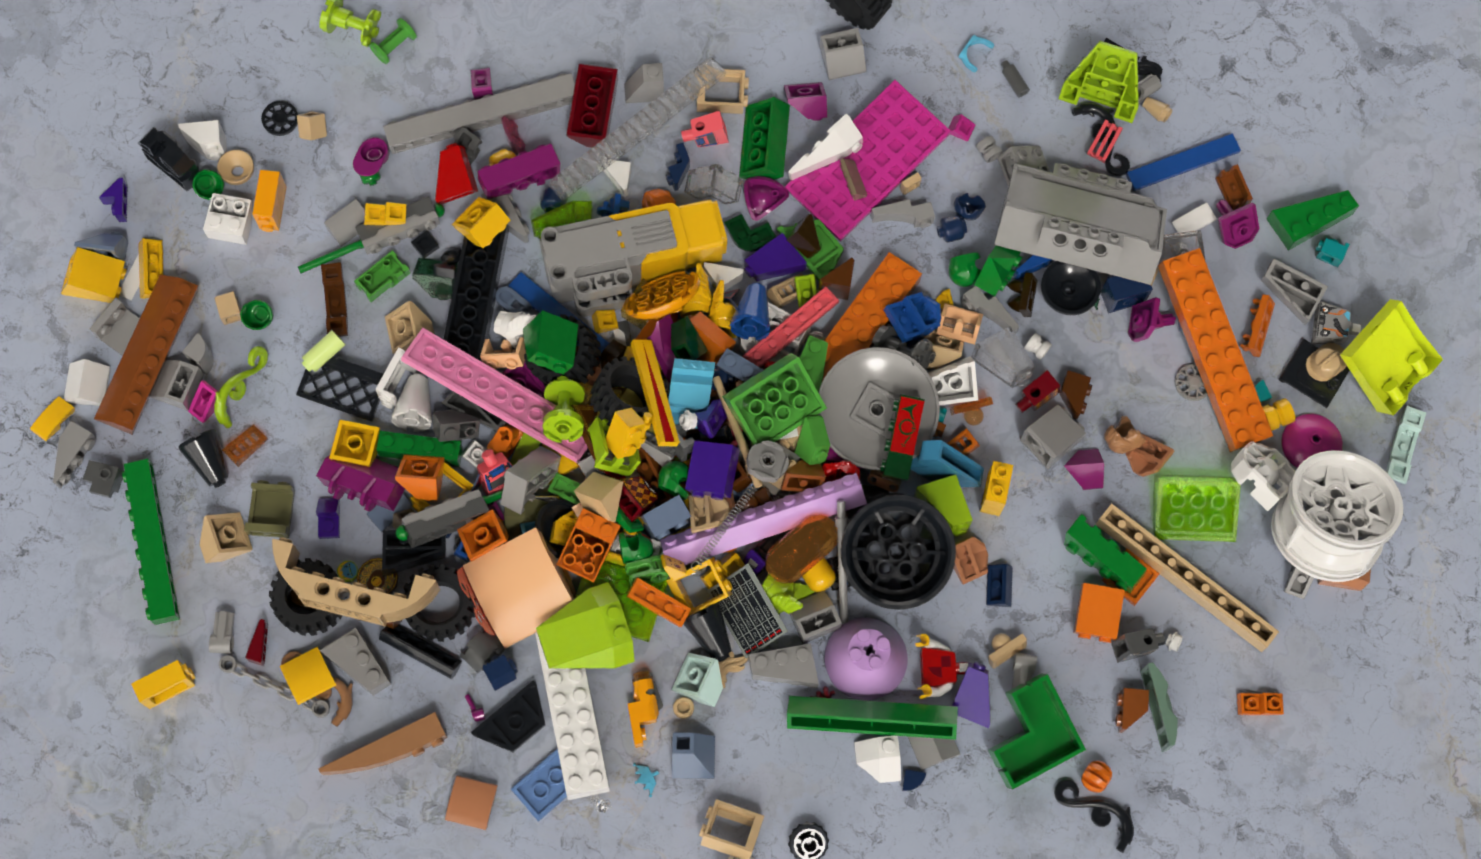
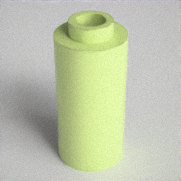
[302,330,346,372]

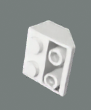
[203,193,252,245]

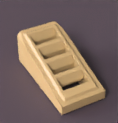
[767,272,803,308]

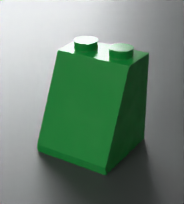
[523,310,578,374]

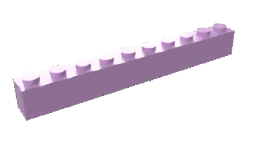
[660,473,867,565]

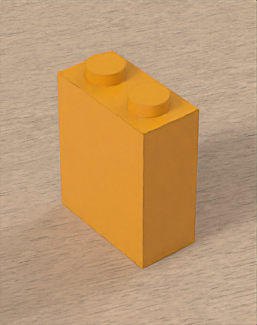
[252,170,287,232]

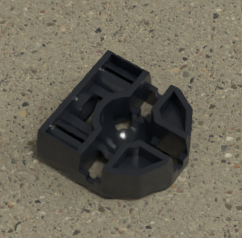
[138,127,199,191]

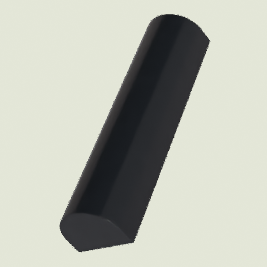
[379,626,462,679]

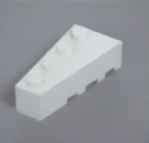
[928,356,978,405]

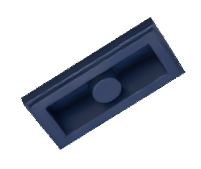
[986,564,1013,607]

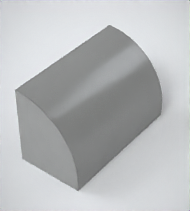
[324,199,365,247]
[182,333,214,375]

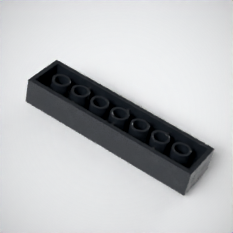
[443,224,509,362]

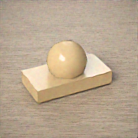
[988,633,1027,669]

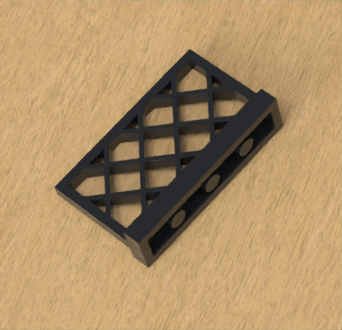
[296,356,388,422]

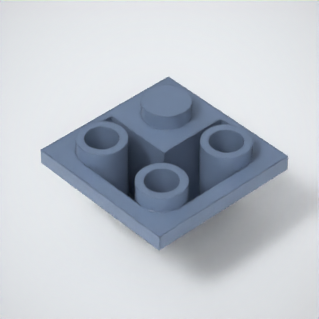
[672,732,715,779]

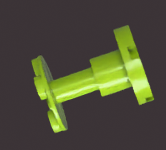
[319,0,381,47]
[542,376,585,443]

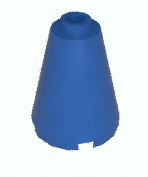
[730,283,770,340]

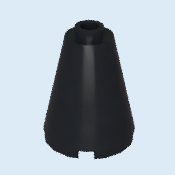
[178,429,228,488]
[683,602,732,662]

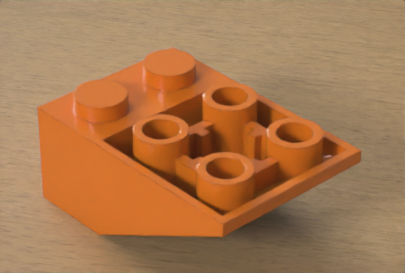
[556,508,621,582]

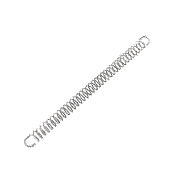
[691,458,773,571]

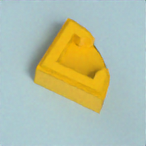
[936,289,954,312]

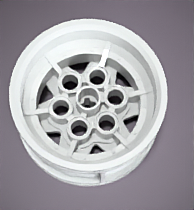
[1271,450,1403,582]

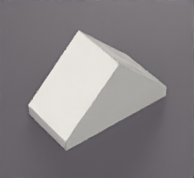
[600,159,631,198]
[704,262,744,291]

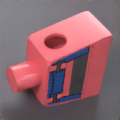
[681,111,729,147]
[477,450,513,496]

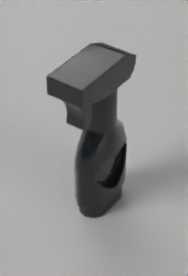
[434,247,461,279]

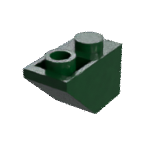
[671,316,708,360]

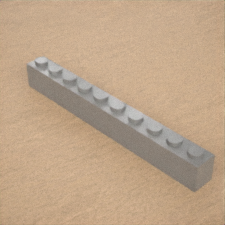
[383,73,575,154]

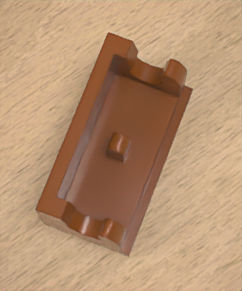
[1215,164,1253,211]

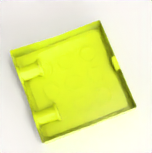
[1340,299,1443,416]

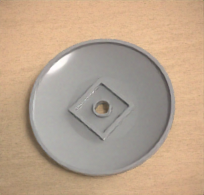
[818,347,940,470]

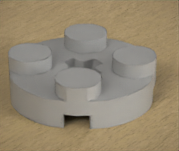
[746,441,789,483]

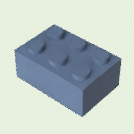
[640,495,692,541]

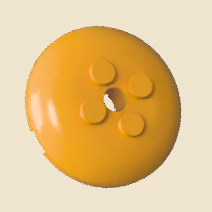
[623,271,700,320]

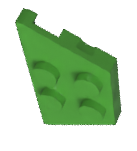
[777,219,844,282]

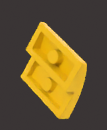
[280,646,336,705]

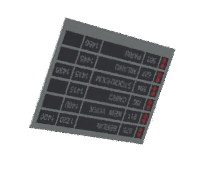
[707,563,788,659]

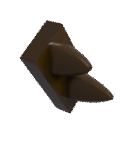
[1007,273,1038,317]

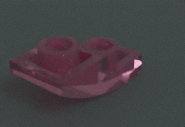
[501,116,526,155]

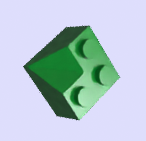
[974,245,1023,296]

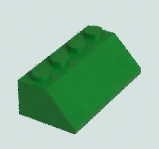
[739,97,790,180]

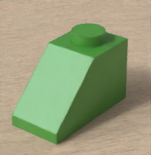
[794,415,830,465]

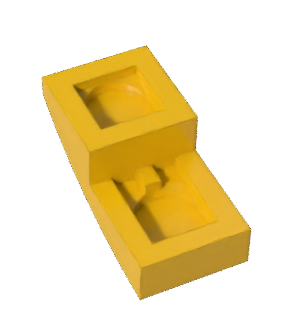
[364,202,406,225]
[30,396,75,441]

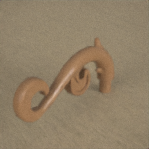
[281,651,353,727]

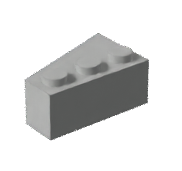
[1261,259,1328,325]
[320,628,391,696]

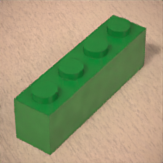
[376,431,463,467]

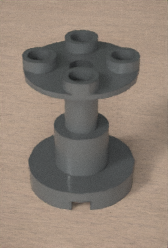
[872,324,936,370]

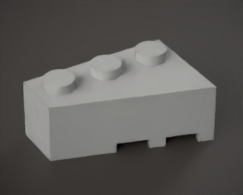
[500,446,561,515]
[749,643,819,688]

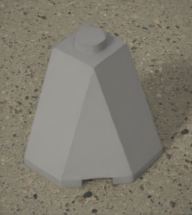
[624,63,664,103]

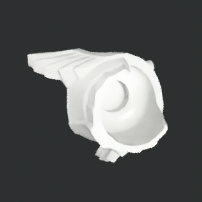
[494,310,536,349]

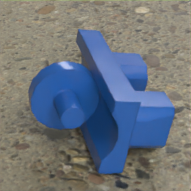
[596,193,630,217]

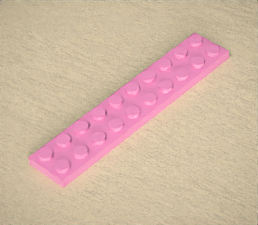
[401,328,588,463]

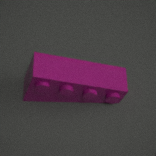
[478,144,561,199]

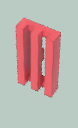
[1087,119,1123,163]

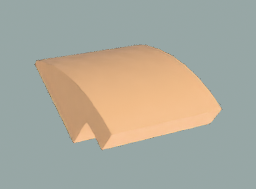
[463,527,574,649]

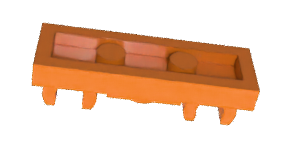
[1240,295,1275,357]
[626,578,691,627]

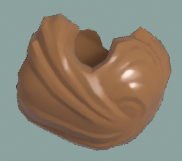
[1104,416,1146,454]

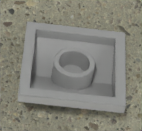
[907,736,961,770]

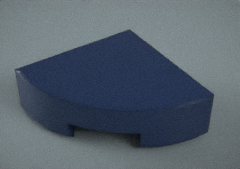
[902,769,926,791]

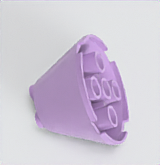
[824,618,908,701]

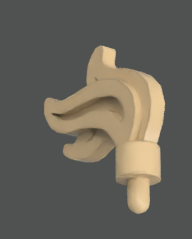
[718,651,749,688]

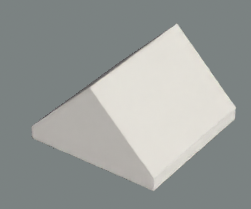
[64,359,111,406]

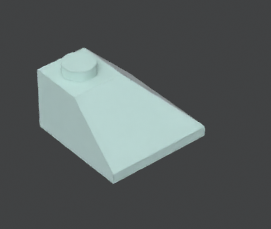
[672,652,723,707]

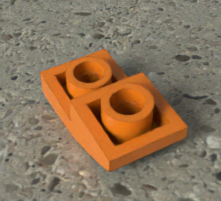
[1237,692,1284,715]

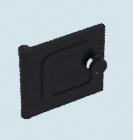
[1279,339,1350,408]

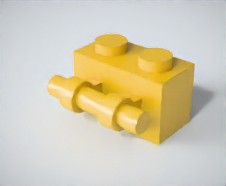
[606,408,652,459]

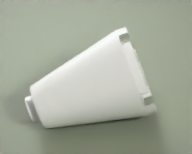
[391,373,432,432]

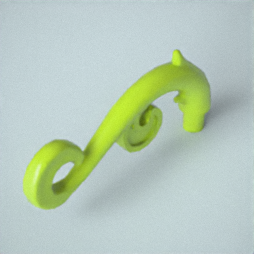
[214,346,268,428]

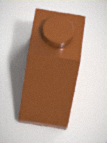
[781,460,826,492]

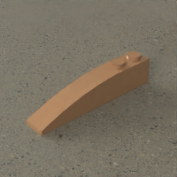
[318,712,448,775]

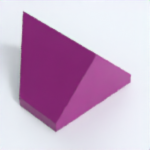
[1064,449,1104,490]

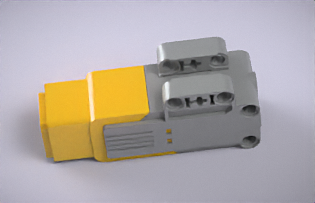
[539,199,727,317]

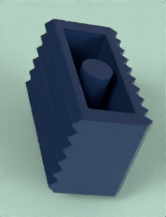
[482,655,518,691]

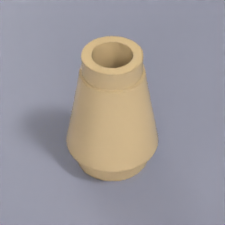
[1142,97,1172,122]

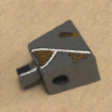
[1111,629,1165,663]

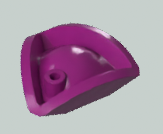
[744,176,789,221]

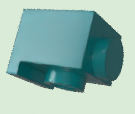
[1316,238,1350,268]

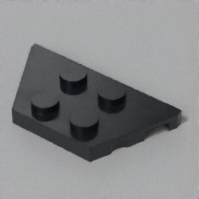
[471,680,546,753]

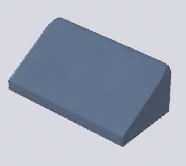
[367,494,412,532]

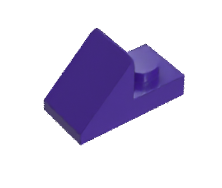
[99,178,128,222]
[695,399,727,438]
[316,498,340,539]

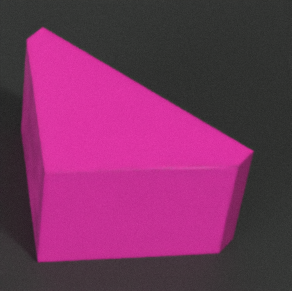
[188,380,217,423]

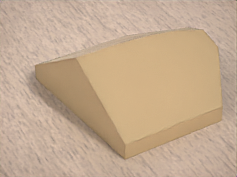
[689,495,730,533]

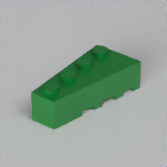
[1267,190,1359,251]
[1064,514,1147,593]

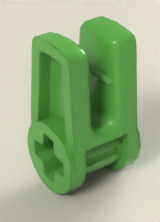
[625,555,669,586]

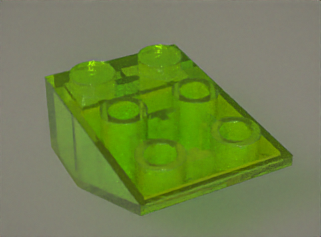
[531,201,594,239]

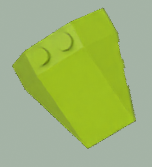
[1058,41,1139,123]
[536,582,635,669]

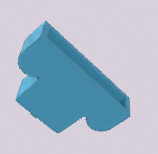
[911,440,984,487]

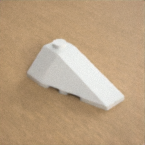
[788,114,863,180]

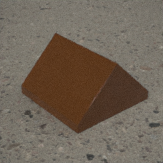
[818,258,855,300]

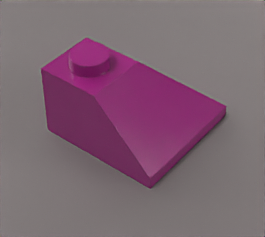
[784,82,827,121]

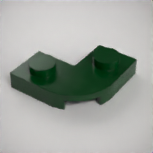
[724,214,776,252]

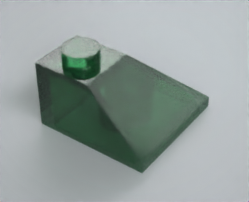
[412,258,458,300]

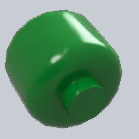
[359,171,381,186]

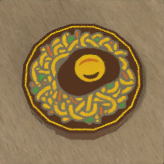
[356,558,398,594]

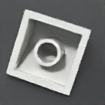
[178,120,227,161]

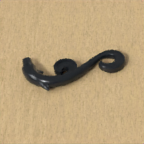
[1072,103,1130,176]
[1054,779,1134,853]

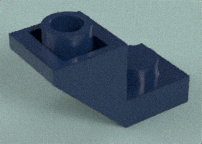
[666,143,690,191]

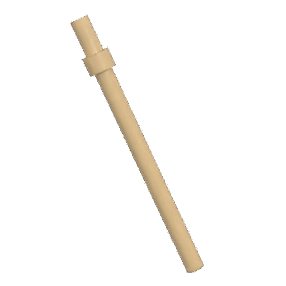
[713,376,763,488]

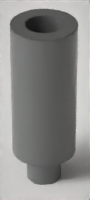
[1001,60,1030,98]

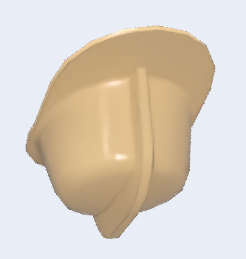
[1306,343,1347,381]

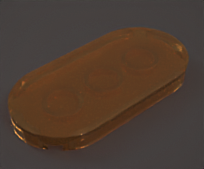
[765,514,838,583]

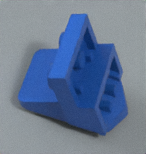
[883,292,941,347]

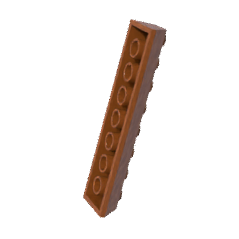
[94,275,198,435]

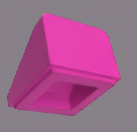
[948,114,976,141]

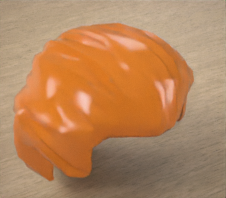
[642,188,676,208]

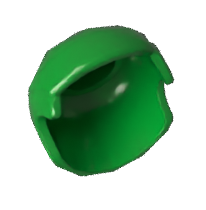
[192,169,224,200]
[240,300,274,330]

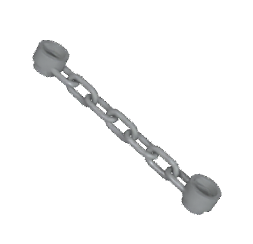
[219,655,330,718]

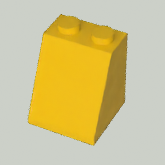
[61,247,126,303]

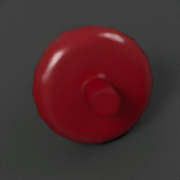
[810,686,835,698]

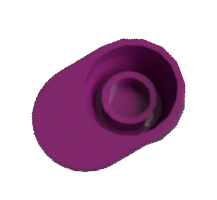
[353,137,390,176]

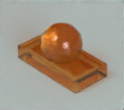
[950,397,993,426]

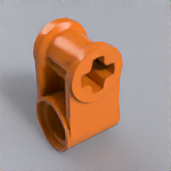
[487,424,523,459]

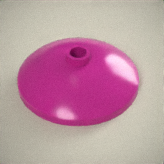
[1281,414,1343,468]

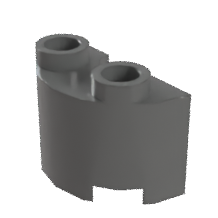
[444,126,482,165]
[460,630,505,673]

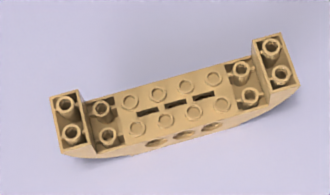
[272,537,440,627]

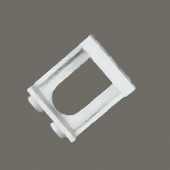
[375,347,420,409]

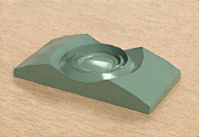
[1140,662,1178,752]

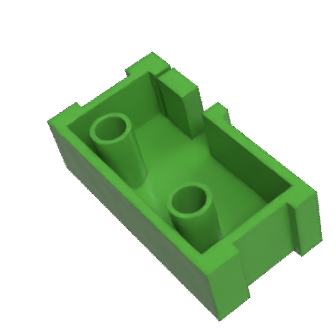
[354,250,410,302]

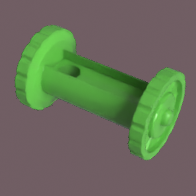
[369,18,417,64]

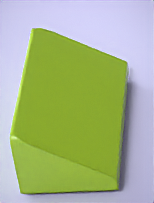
[794,274,818,308]

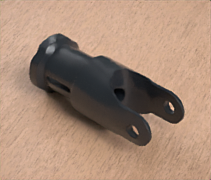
[687,425,733,444]

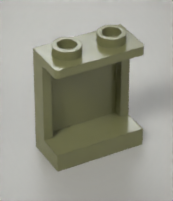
[244,480,295,538]

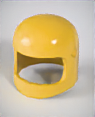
[799,556,836,592]

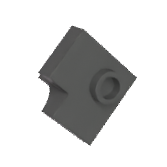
[83,460,123,498]

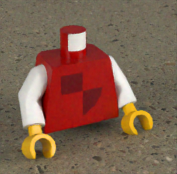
[915,634,968,699]

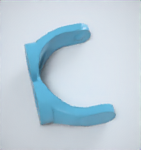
[958,35,994,73]

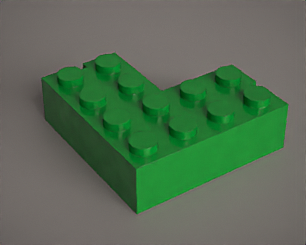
[988,673,1086,790]

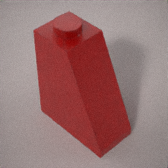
[435,143,479,204]

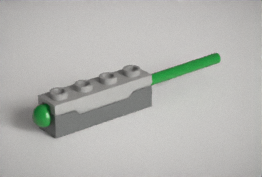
[298,197,445,274]
[396,489,503,548]

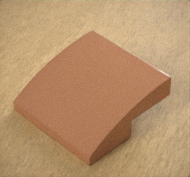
[445,775,498,830]

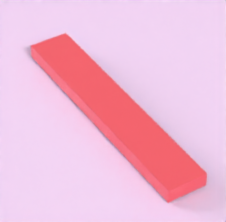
[742,286,839,368]

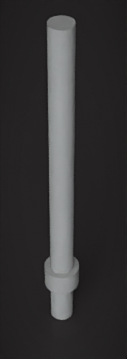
[835,500,848,623]

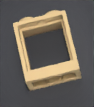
[697,68,749,114]
[699,799,764,859]

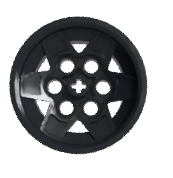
[837,493,956,610]

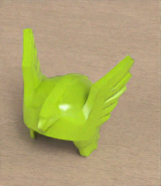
[761,570,815,614]

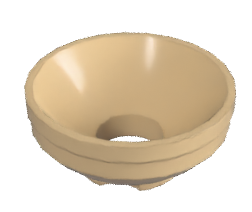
[217,150,254,185]

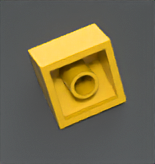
[452,197,511,248]
[329,420,381,467]

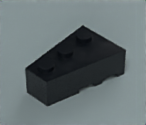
[382,530,446,577]

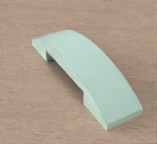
[1386,406,1426,484]

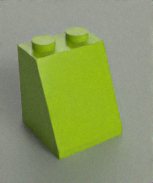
[914,474,973,537]

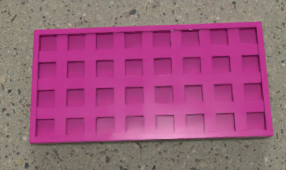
[785,80,951,242]

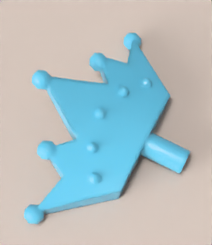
[633,763,659,797]

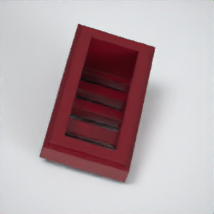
[245,619,268,666]

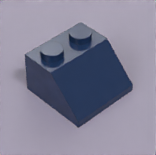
[1100,275,1153,314]

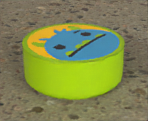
[337,561,358,582]

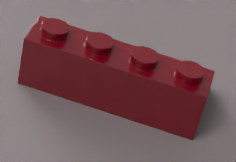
[566,64,618,150]

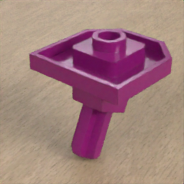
[1216,200,1260,249]
[1128,297,1176,342]

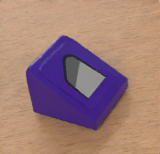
[743,549,766,577]

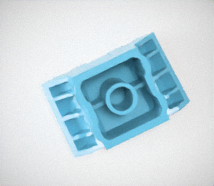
[668,358,715,429]

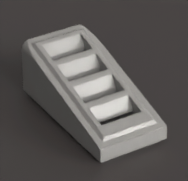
[641,431,676,467]

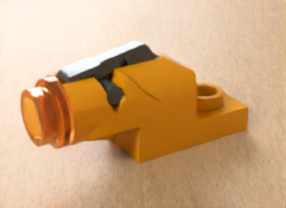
[627,671,663,748]

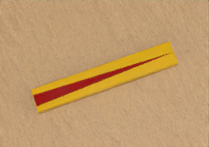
[630,339,680,446]

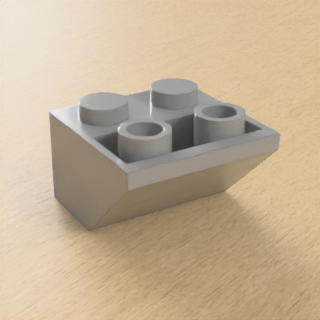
[819,28,866,80]
[150,360,204,411]
[790,591,842,644]

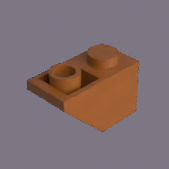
[1115,688,1149,733]

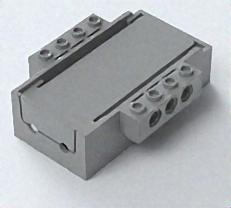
[994,163,1167,285]

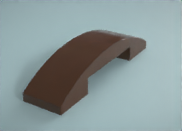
[321,262,348,337]

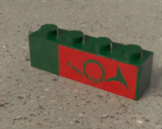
[880,394,925,482]

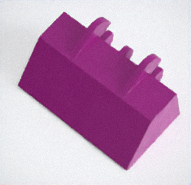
[316,455,405,512]

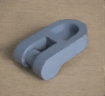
[495,287,532,312]

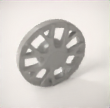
[1175,364,1208,401]

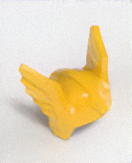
[679,263,713,318]
[707,280,738,338]

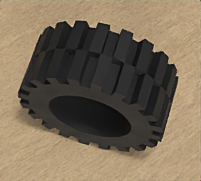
[825,0,892,30]
[524,314,601,385]
[590,356,668,427]
[269,558,347,636]
[401,564,477,642]

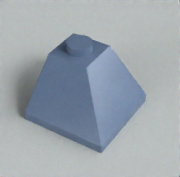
[74,232,128,261]

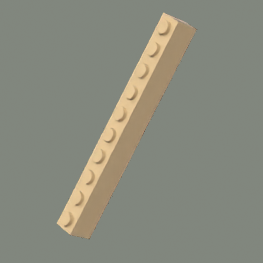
[1096,504,1279,652]

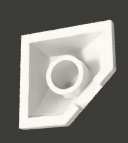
[854,736,901,783]

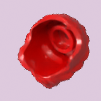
[822,460,860,483]

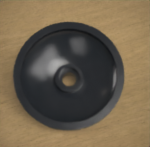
[1041,261,1101,315]
[535,500,575,558]

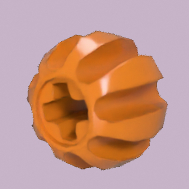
[1081,761,1112,793]

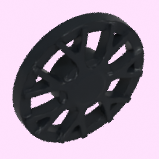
[261,101,298,136]

